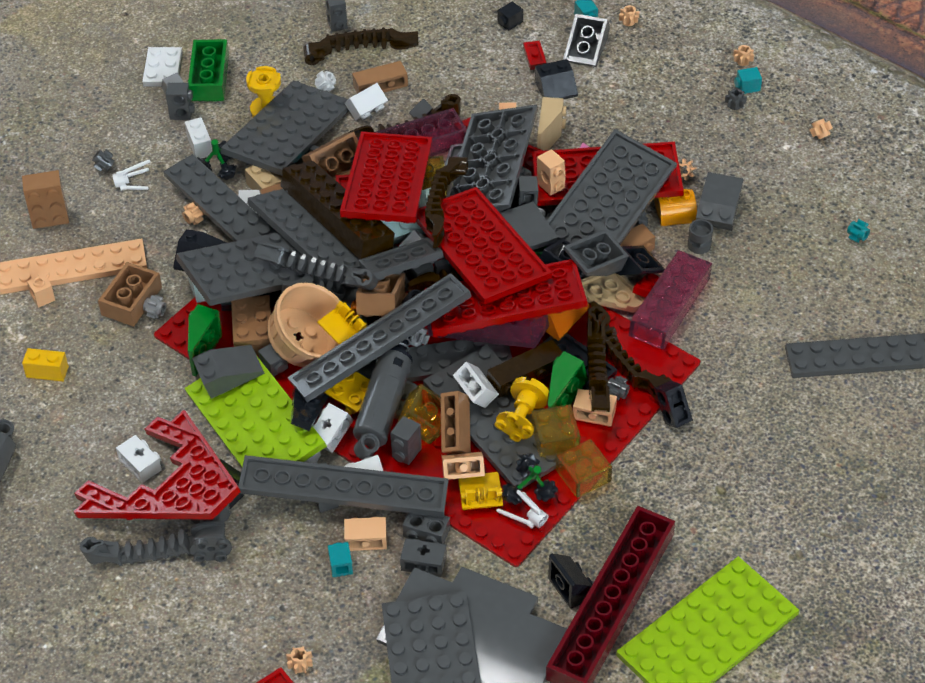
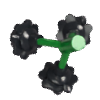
[197,139,237,180]
[502,453,558,505]

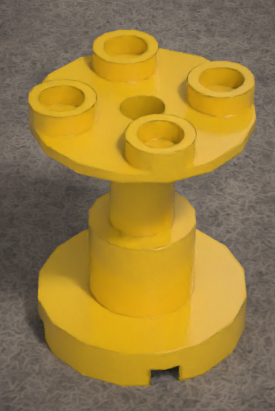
[246,66,281,117]
[494,377,549,442]

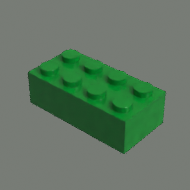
[188,39,229,101]

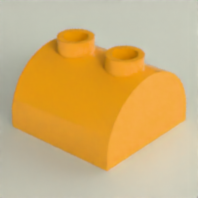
[654,189,697,226]

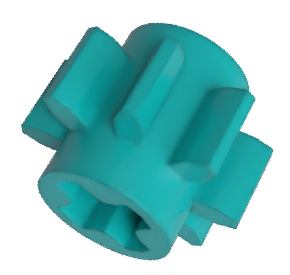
[847,219,870,243]

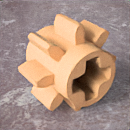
[619,5,640,26]
[733,45,754,66]
[810,118,833,140]
[679,158,697,181]
[182,202,205,225]
[286,646,313,674]

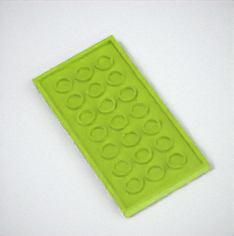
[184,355,327,467]
[616,556,799,683]

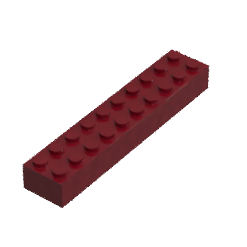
[546,505,675,683]

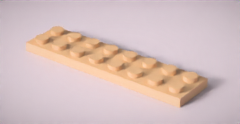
[0,239,147,295]

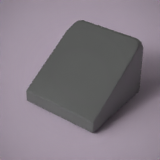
[409,99,433,120]

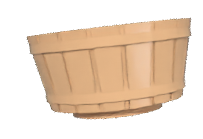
[267,283,341,367]

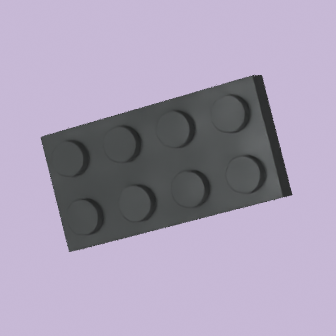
[358,238,444,280]

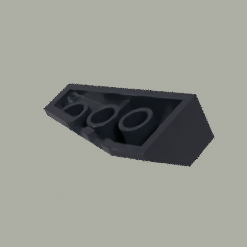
[173,229,227,271]

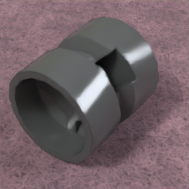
[687,219,713,254]

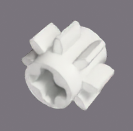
[315,71,336,92]

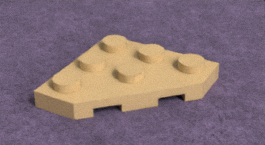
[581,273,649,313]

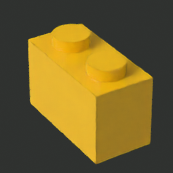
[22,348,69,382]

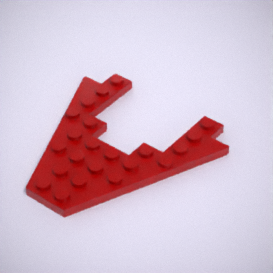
[73,410,241,520]

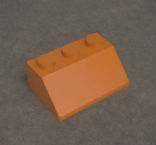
[528,301,590,341]

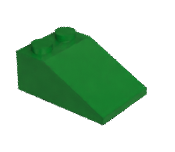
[188,304,222,377]
[548,351,588,423]

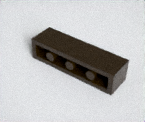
[486,340,563,398]

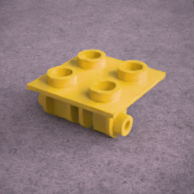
[317,301,367,344]
[324,372,370,415]
[458,472,503,510]

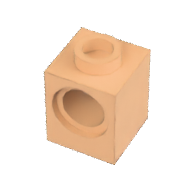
[27,274,55,308]

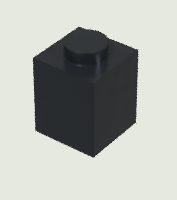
[497,1,523,31]

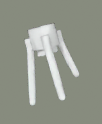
[112,160,150,191]
[496,490,549,529]

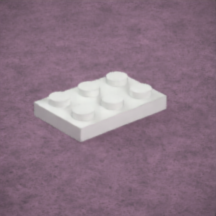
[142,47,182,87]

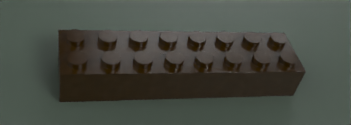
[281,161,395,259]

